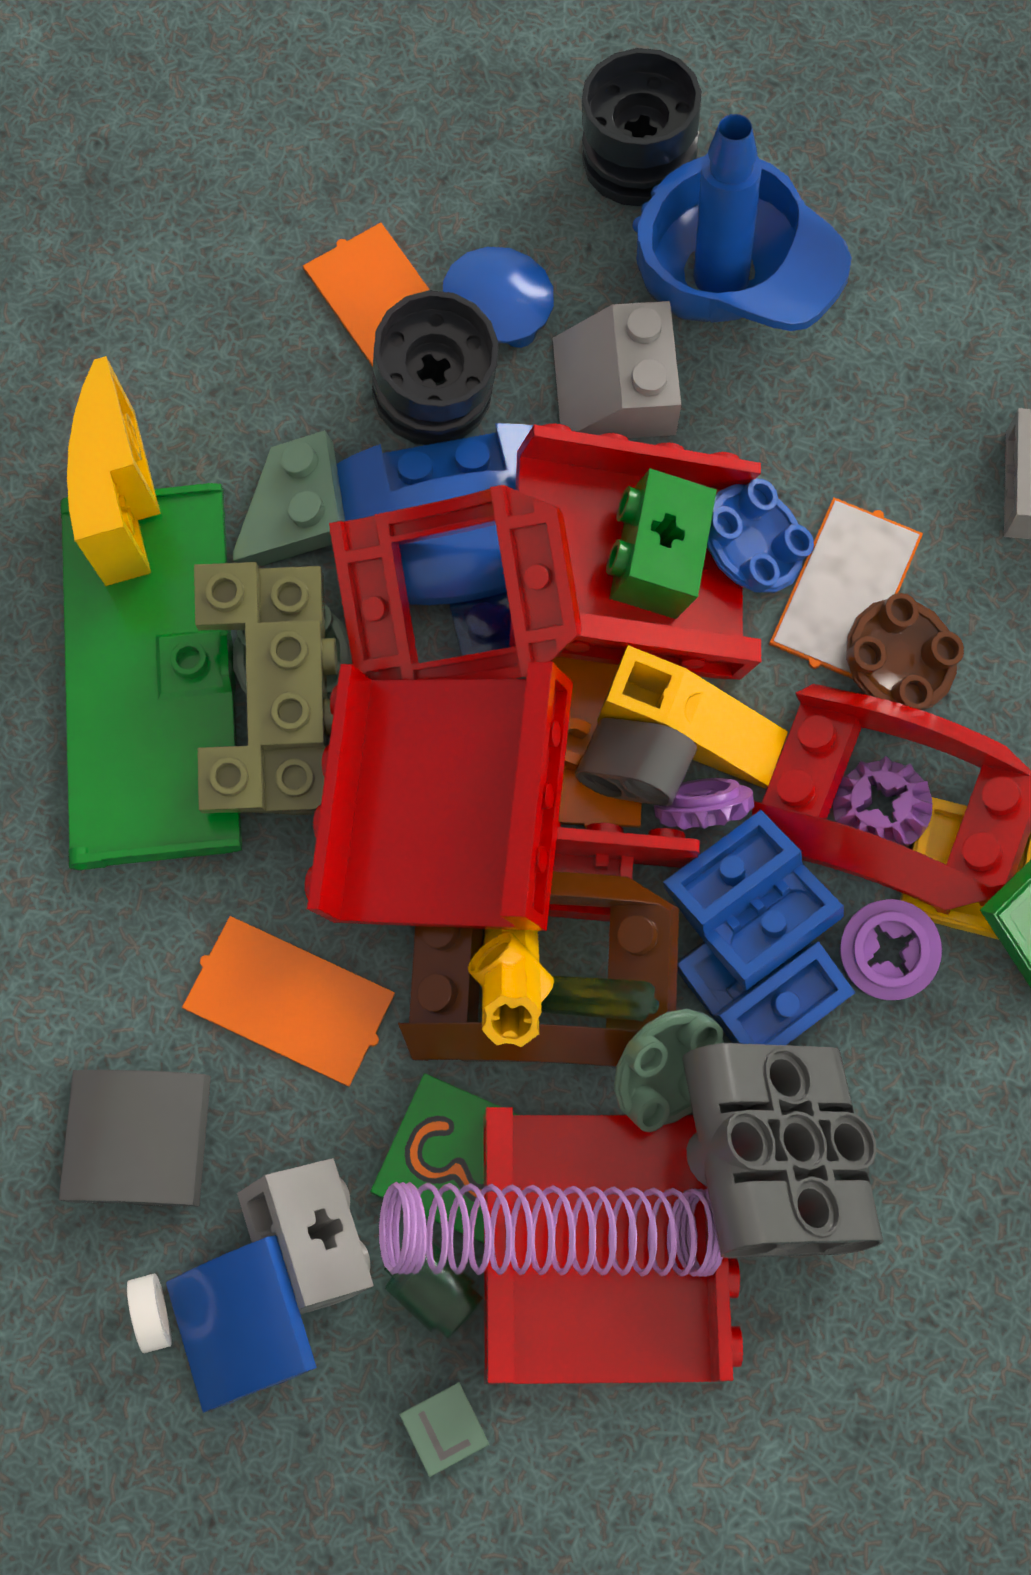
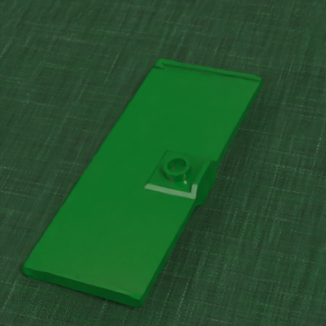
[60,483,242,871]

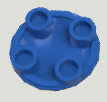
[443,247,554,348]
[707,478,814,593]

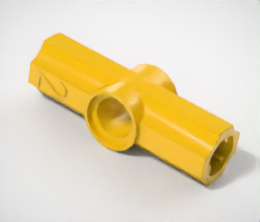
[468,929,554,1047]

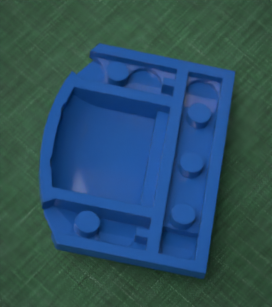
[337,423,533,605]

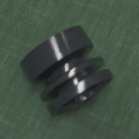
[582,48,702,206]
[372,290,499,445]

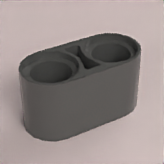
[575,718,697,806]

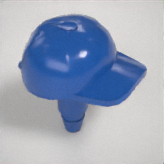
[632,114,852,331]

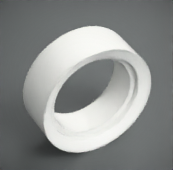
[127,1273,172,1353]

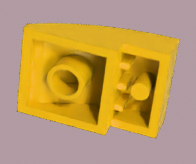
[67,356,161,586]

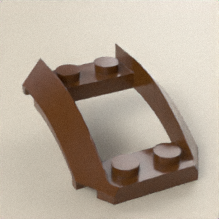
[398,871,679,1068]

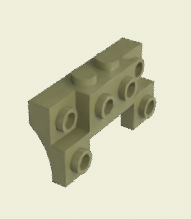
[194,562,338,815]

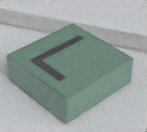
[399,1382,490,1477]

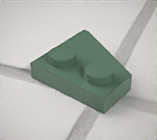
[233,430,345,566]

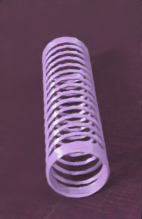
[379,1181,723,1277]

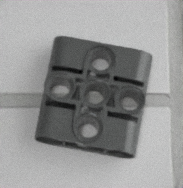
[682,1043,884,1258]

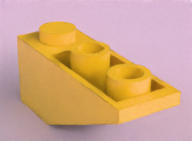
[596,645,788,789]

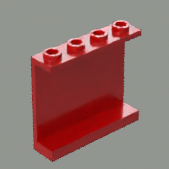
[510,423,761,680]
[305,662,573,931]
[483,1107,743,1384]

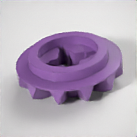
[833,756,932,847]
[654,778,754,830]
[839,899,942,1000]

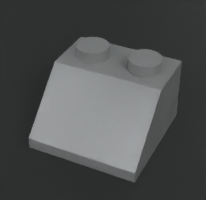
[552,301,681,438]

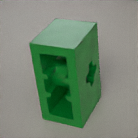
[606,468,717,619]

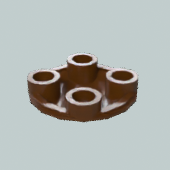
[846,593,964,710]

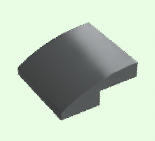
[59,1070,211,1206]

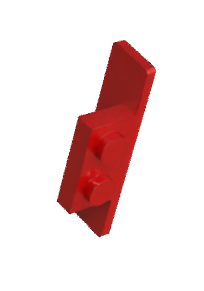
[548,821,700,922]

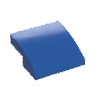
[663,810,844,991]
[677,941,855,1045]
[166,1235,317,1413]

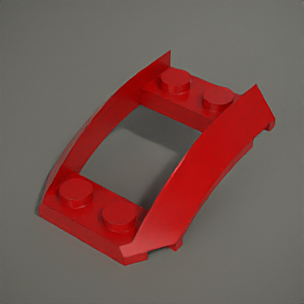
[329,485,582,680]
[752,684,1031,915]

